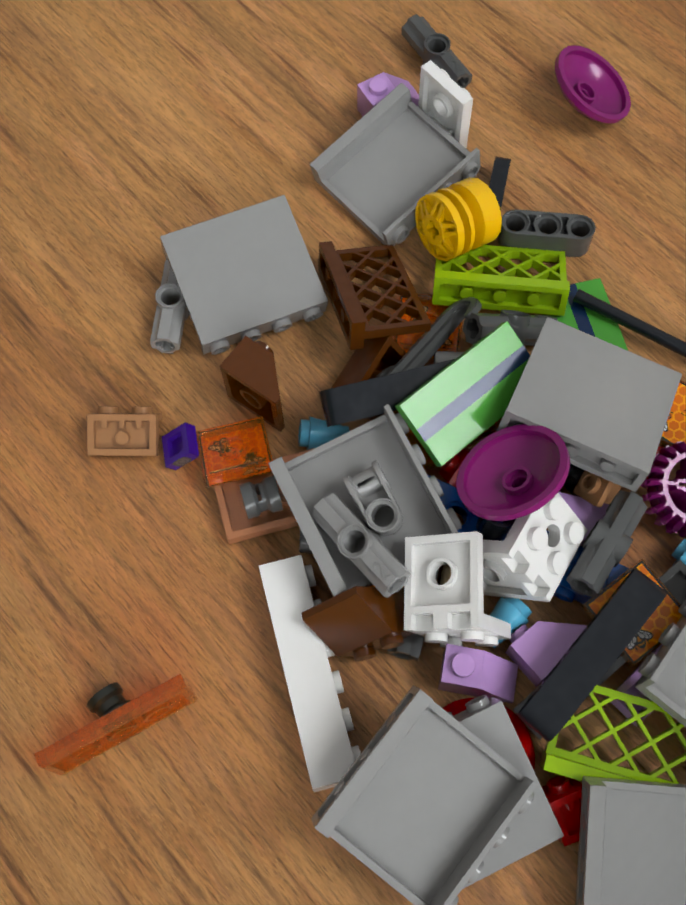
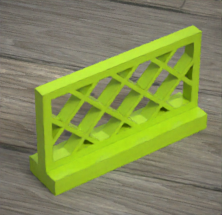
[432,245,570,316]
[539,685,686,784]

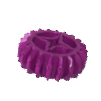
[641,441,686,538]

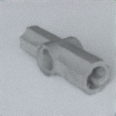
[150,260,189,354]
[311,493,411,598]

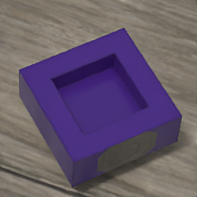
[162,422,199,470]

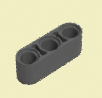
[497,209,596,257]

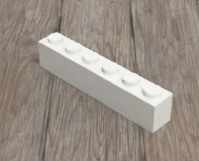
[259,555,361,793]

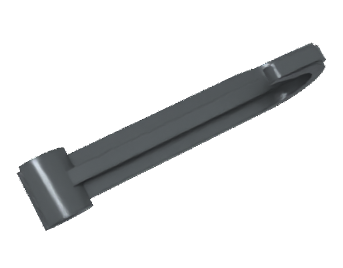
[376,297,482,378]

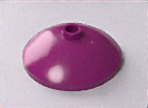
[555,45,631,124]
[456,424,570,521]

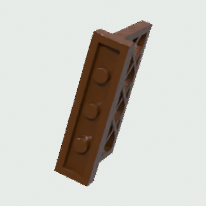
[318,241,431,350]

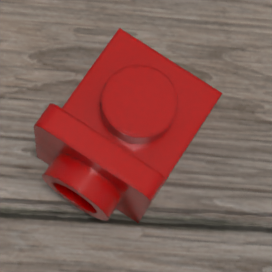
[542,775,582,847]

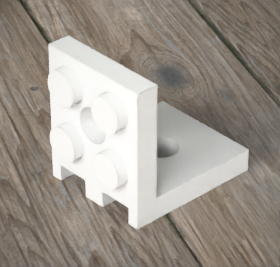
[418,60,473,148]
[483,493,588,602]
[404,531,511,647]

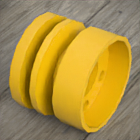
[415,177,502,262]

